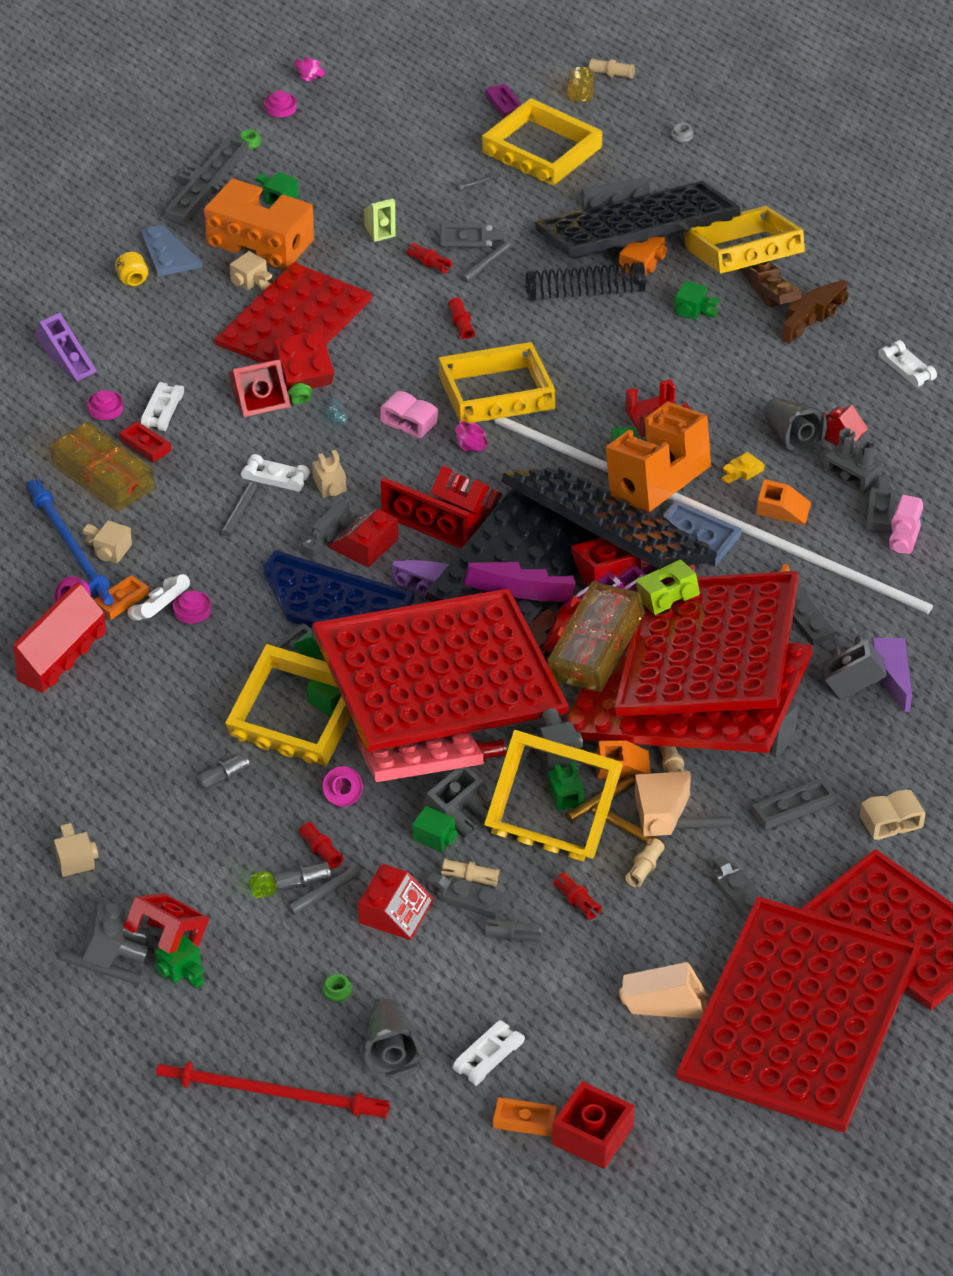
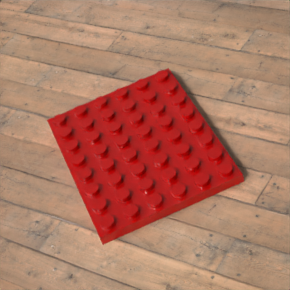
[615,571,799,717]
[312,588,569,752]
[564,633,813,753]
[676,896,921,1133]

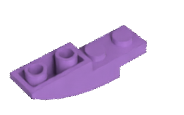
[392,560,449,596]

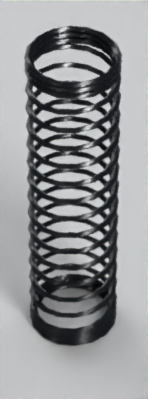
[526,262,646,301]

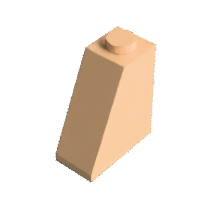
[635,771,691,837]
[619,962,709,1019]

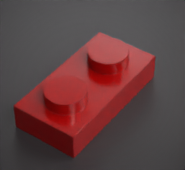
[119,421,171,463]

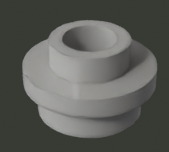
[671,123,694,142]

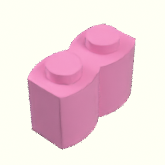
[380,391,438,438]
[889,495,923,554]

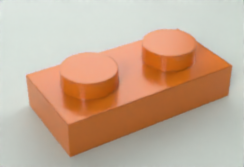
[94,575,149,620]
[493,1097,557,1137]

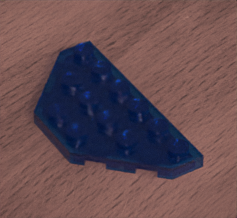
[263,550,414,628]

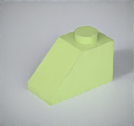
[364,199,396,242]

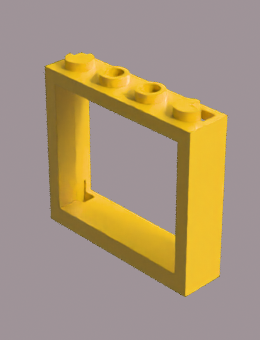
[482,98,602,186]
[684,206,805,274]
[438,342,555,423]
[225,644,351,766]
[484,730,623,862]

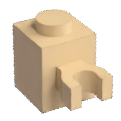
[230,251,272,291]
[312,450,346,498]
[83,520,132,563]
[54,823,98,877]

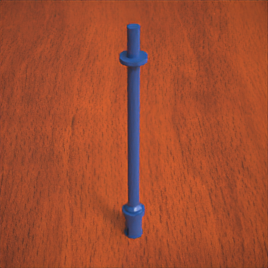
[26,479,113,605]

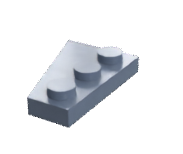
[141,225,203,276]
[663,500,741,567]

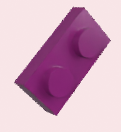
[485,83,522,119]

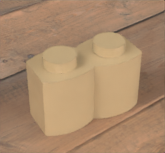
[860,790,926,840]

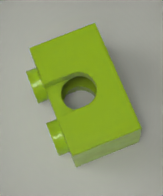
[635,559,700,615]

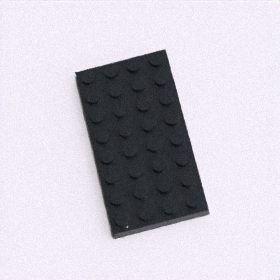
[535,181,741,258]
[501,466,717,569]
[425,488,600,627]

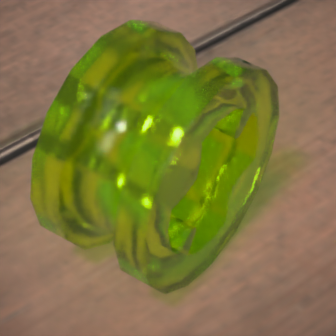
[249,871,277,898]

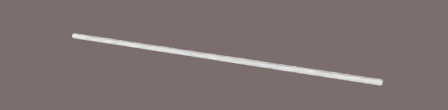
[495,417,933,614]

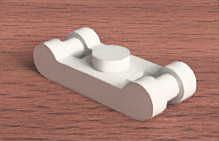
[878,340,937,388]
[141,382,184,431]
[241,454,310,492]
[128,574,190,621]
[453,1020,525,1086]

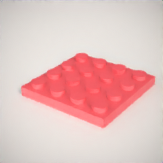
[355,732,484,782]

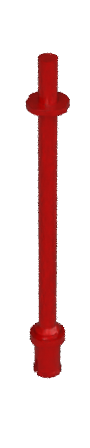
[156,1061,390,1119]

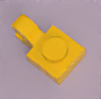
[721,452,765,485]

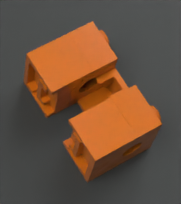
[204,178,314,270]
[605,402,711,512]

